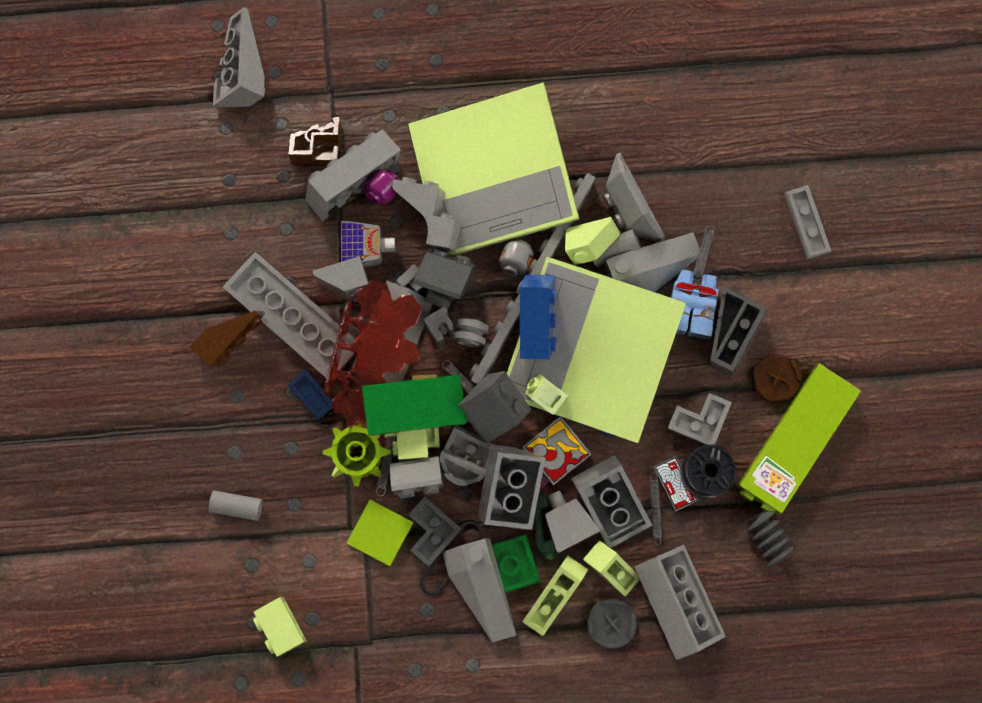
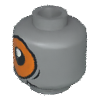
[499,239,534,277]

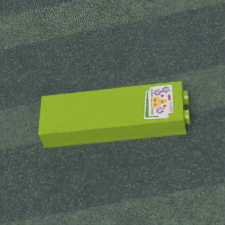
[736,363,861,515]

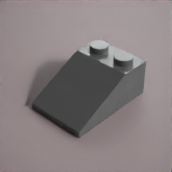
[571,455,652,548]

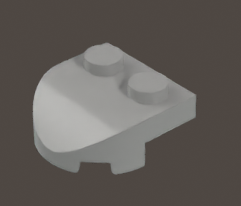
[440,425,495,486]

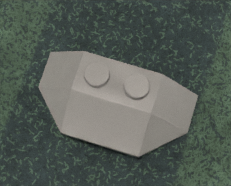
[603,153,665,243]

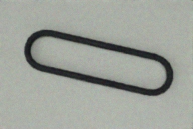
[420,521,482,595]

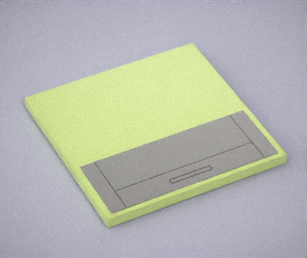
[408,83,579,256]
[507,257,686,443]

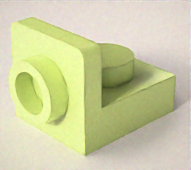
[525,374,568,415]

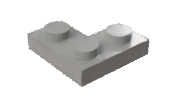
[667,393,732,445]

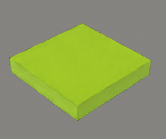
[347,500,414,567]

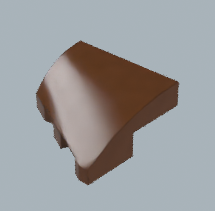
[288,117,340,165]

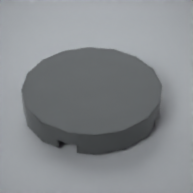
[587,598,637,649]

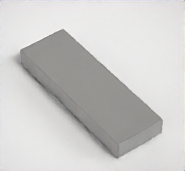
[784,185,832,260]

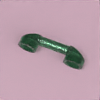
[533,491,555,561]

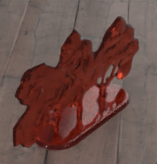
[324,280,422,426]

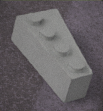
[305,129,401,221]

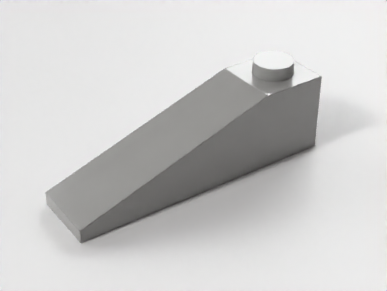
[213,7,265,108]
[604,233,701,292]
[442,538,517,642]

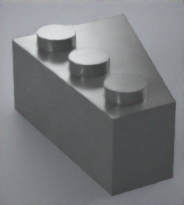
[711,287,767,378]

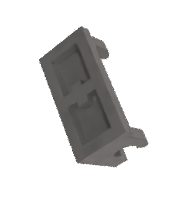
[424,306,454,350]

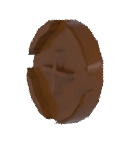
[752,354,802,403]

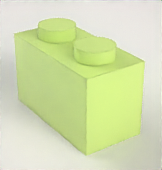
[253,597,307,657]

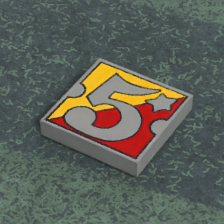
[523,416,592,485]

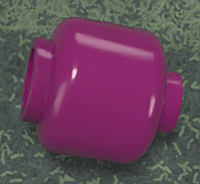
[364,170,399,205]

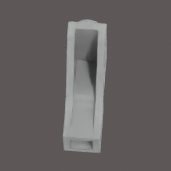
[392,177,461,252]

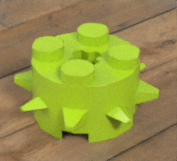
[323,419,391,486]

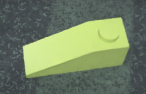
[523,556,588,636]

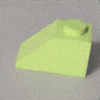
[565,217,620,265]
[583,540,639,597]

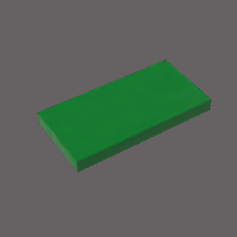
[361,375,467,436]

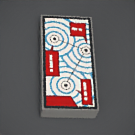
[653,456,698,512]

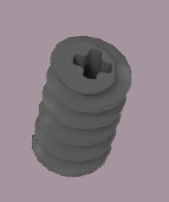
[743,511,794,567]

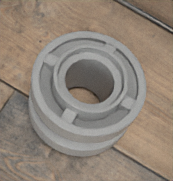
[452,318,489,347]

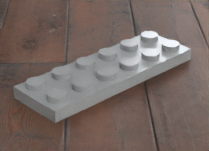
[223,252,361,382]

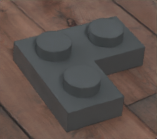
[409,497,462,567]

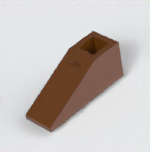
[189,310,265,367]

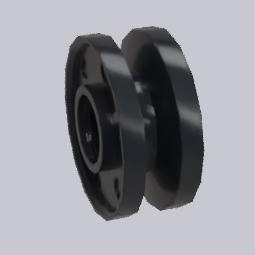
[680,445,737,499]

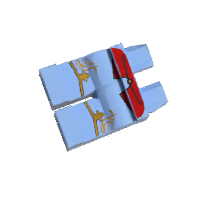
[671,270,719,340]

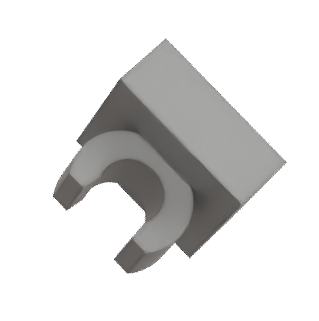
[396,264,424,293]

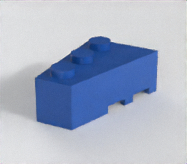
[520,275,557,360]

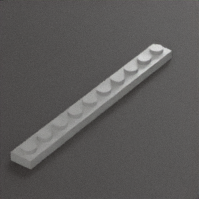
[469,173,596,386]

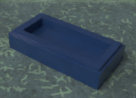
[287,369,337,421]

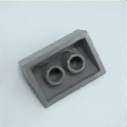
[477,445,546,530]

